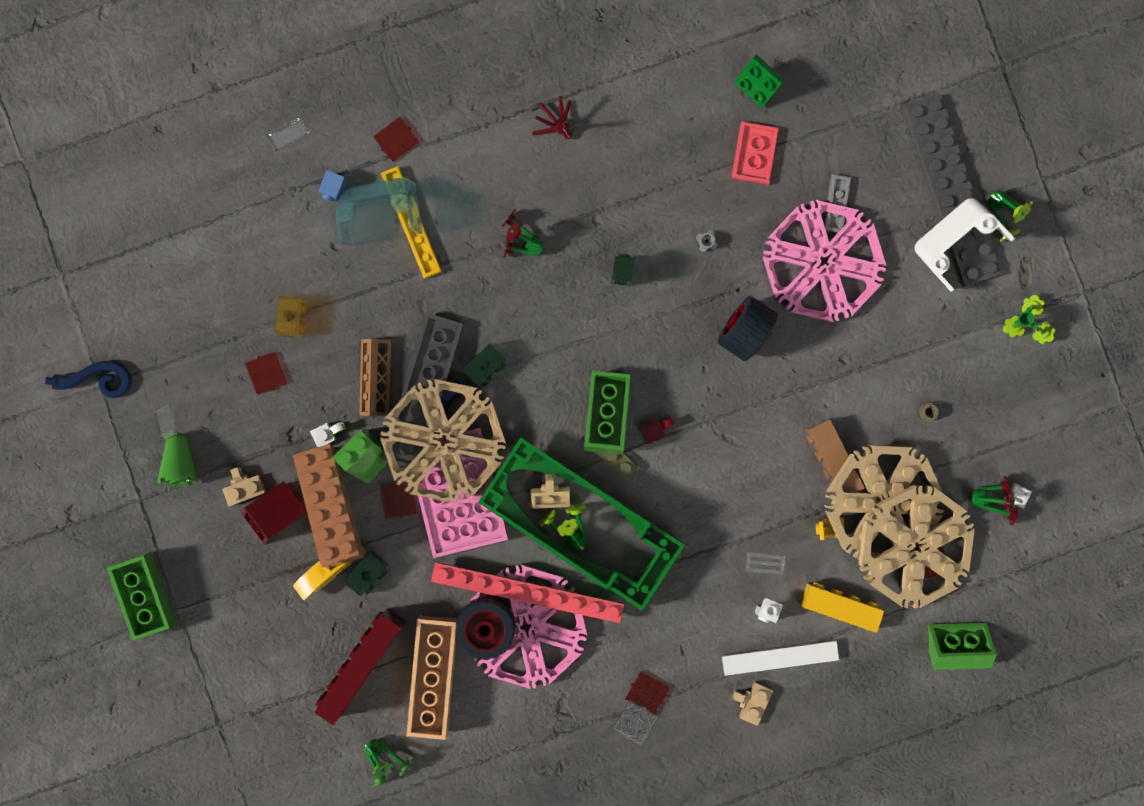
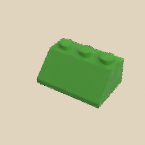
[928,623,997,670]

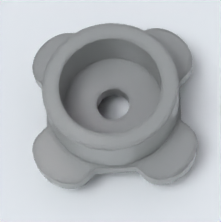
[696,231,717,252]

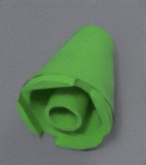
[157,433,198,487]

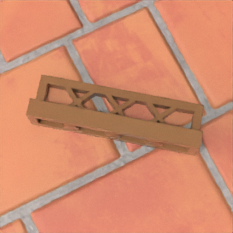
[359,339,391,416]

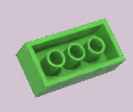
[584,371,631,455]
[107,552,177,641]

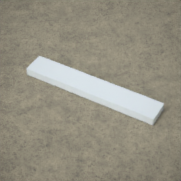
[722,640,839,676]

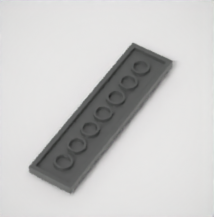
[382,313,463,467]

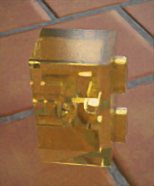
[275,296,308,338]

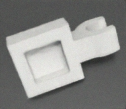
[310,422,346,447]

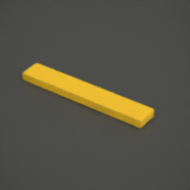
[381,166,442,279]

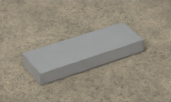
[824,174,851,233]

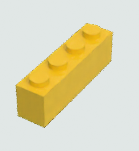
[800,582,884,633]

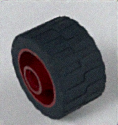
[718,296,778,361]
[455,596,516,660]

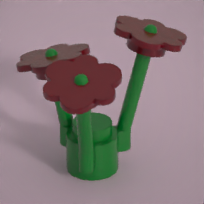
[502,209,544,258]
[972,476,1019,526]

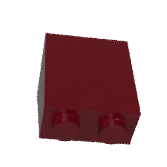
[242,481,306,545]

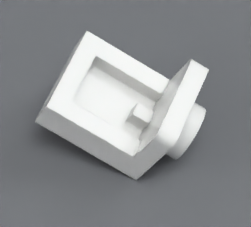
[755,598,783,623]

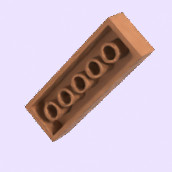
[293,444,364,569]

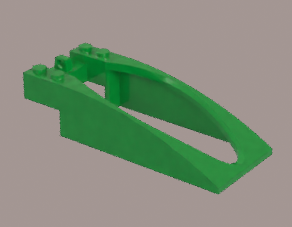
[478,438,685,611]

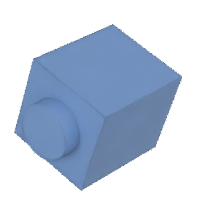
[318,170,348,203]

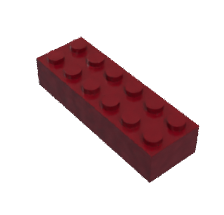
[314,608,406,726]

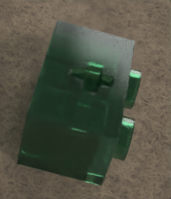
[611,254,634,286]
[463,343,507,387]
[343,550,389,597]

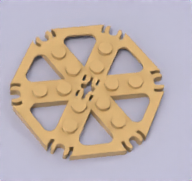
[380,379,506,502]
[824,445,944,560]
[858,485,975,608]

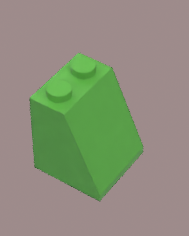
[332,429,388,483]

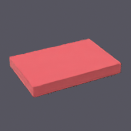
[731,121,779,185]

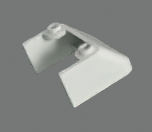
[914,198,1015,292]

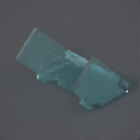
[335,177,423,246]

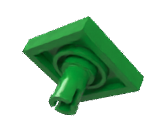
[734,54,785,108]

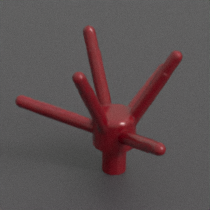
[532,95,572,139]

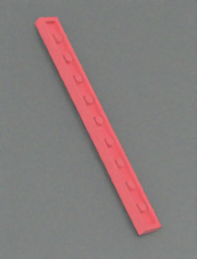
[431,562,624,623]

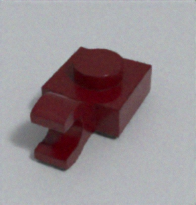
[640,417,674,444]

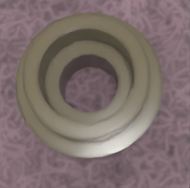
[919,403,939,422]

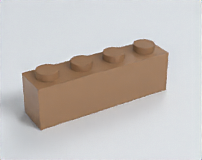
[806,419,865,492]

